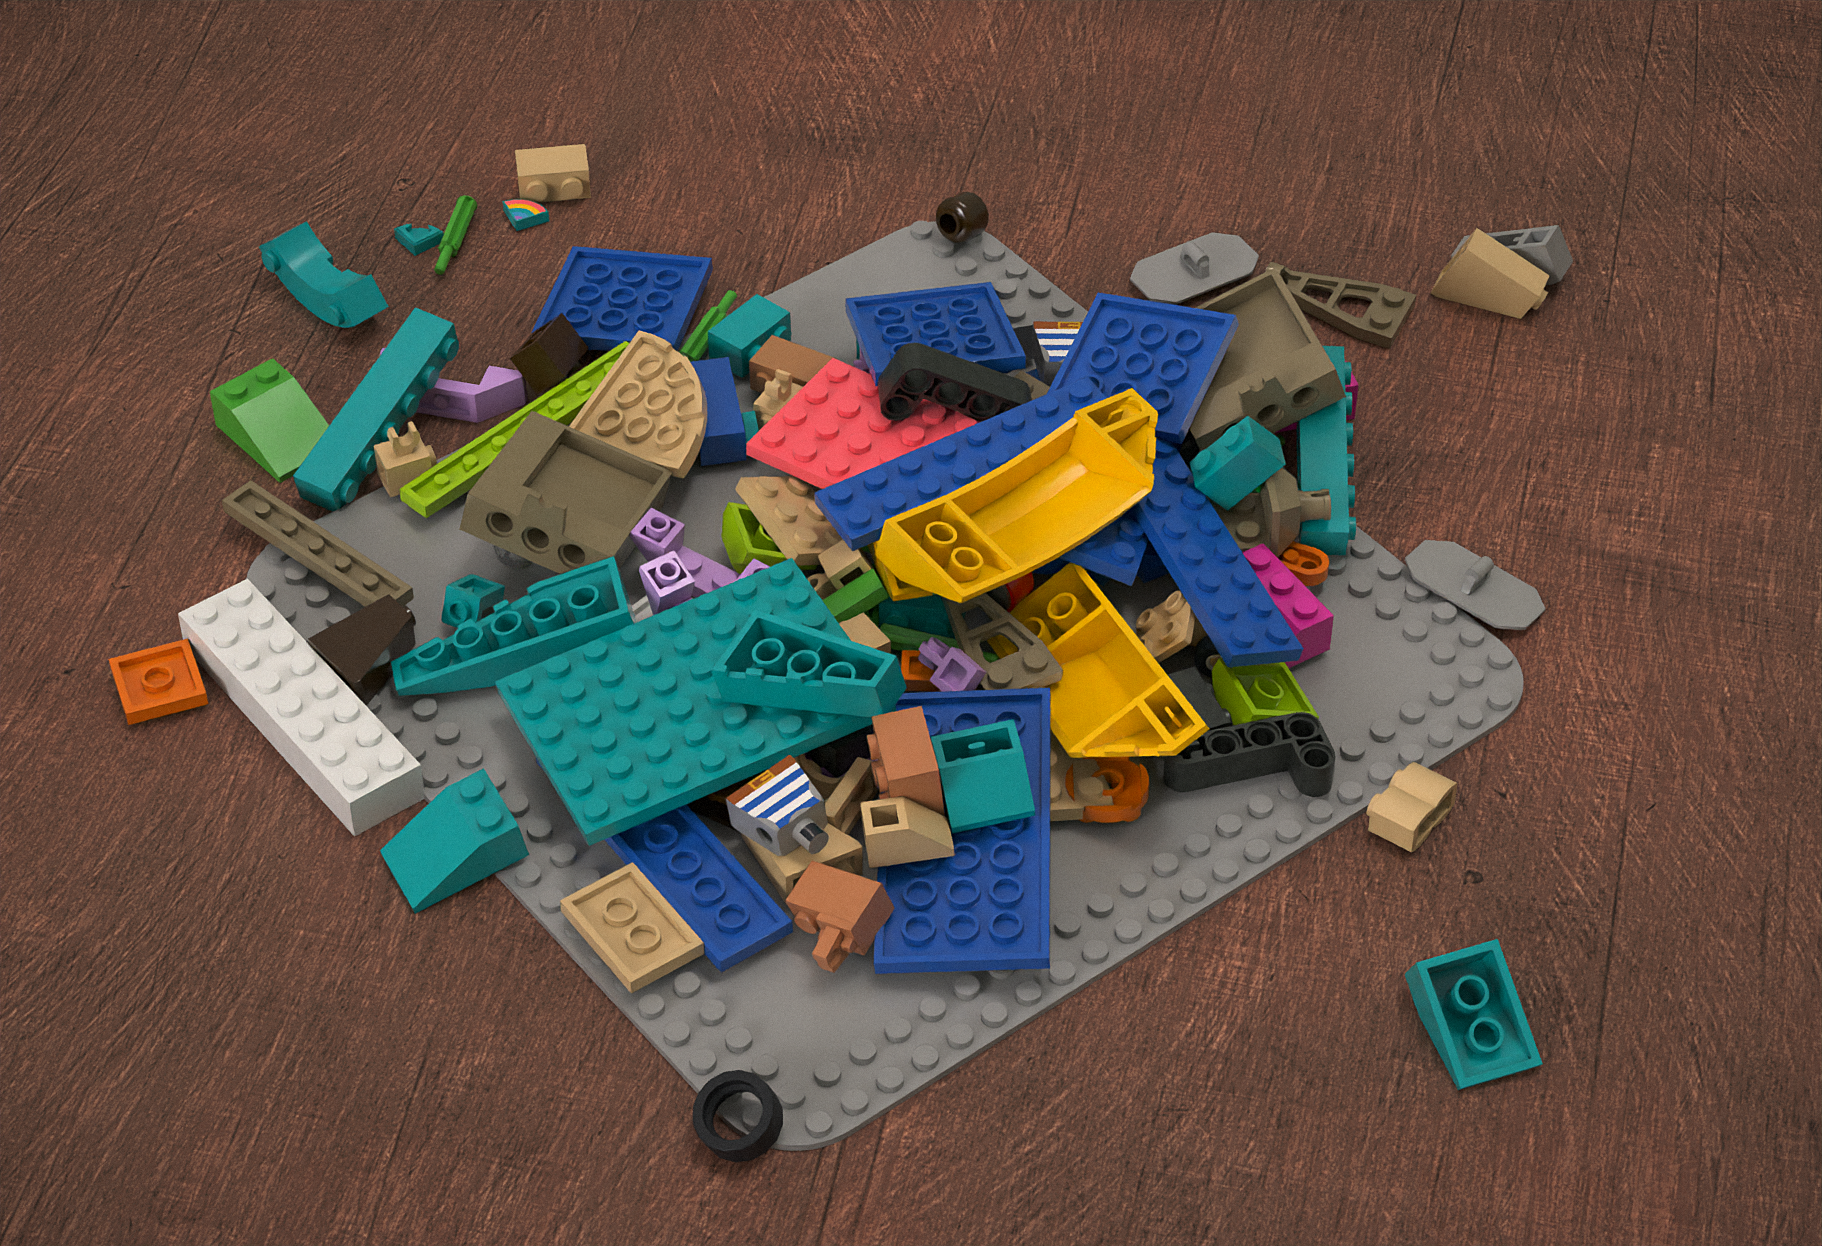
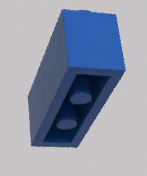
[690,357,746,466]

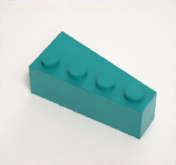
[711,609,907,717]

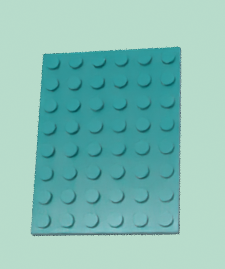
[495,558,896,846]

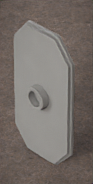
[1130,232,1259,304]
[1405,540,1546,630]

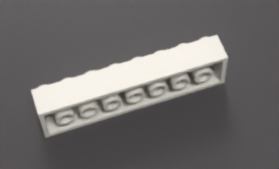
[178,579,425,837]

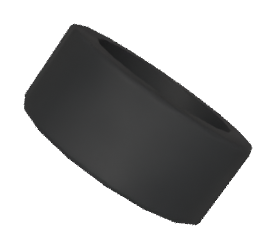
[693,1070,783,1162]

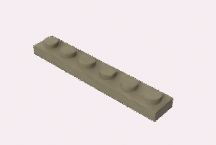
[222,480,414,607]

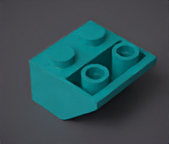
[931,719,1036,833]

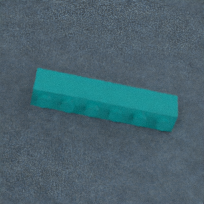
[293,307,459,512]
[1296,346,1356,556]

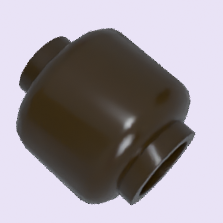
[936,191,989,243]

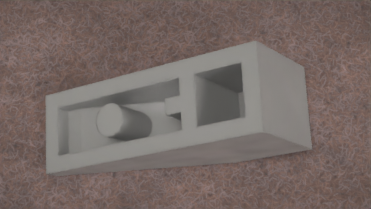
[1451,225,1573,285]

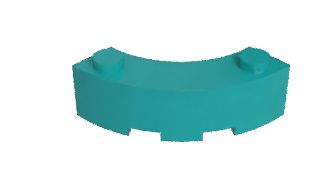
[258,221,389,328]

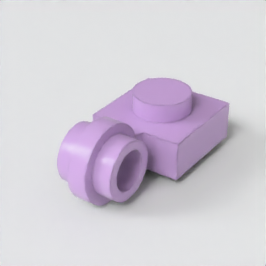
[917,637,986,692]

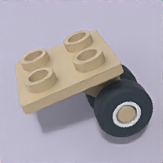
[1135,590,1222,678]

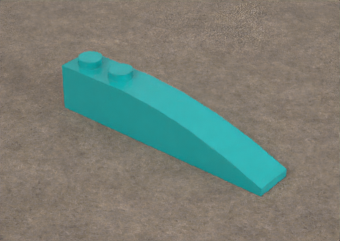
[391,556,637,696]

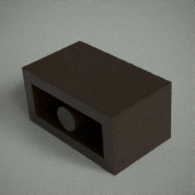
[510,313,588,394]

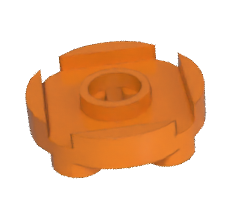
[1065,757,1149,823]

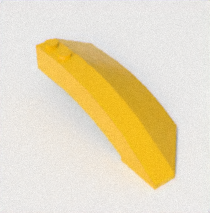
[875,388,1158,603]
[987,562,1209,758]

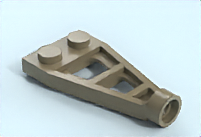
[1266,262,1417,349]
[941,593,1063,690]

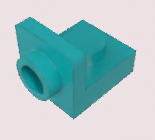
[441,574,505,628]

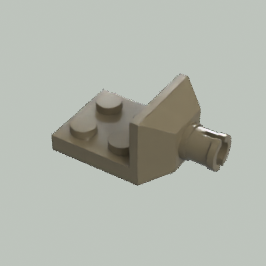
[1207,468,1331,558]

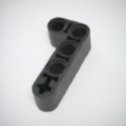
[877,342,1032,421]
[1163,712,1336,797]

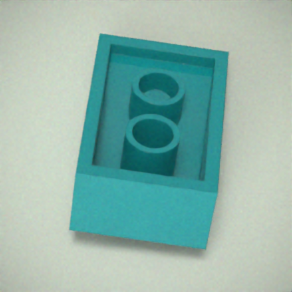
[380,768,529,914]
[1404,939,1543,1091]

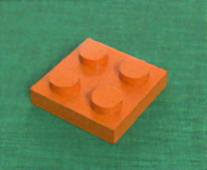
[108,638,208,725]

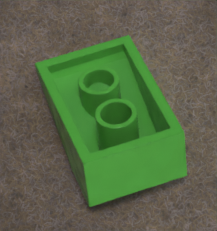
[210,358,329,483]

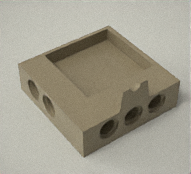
[1188,267,1346,452]
[459,411,673,574]

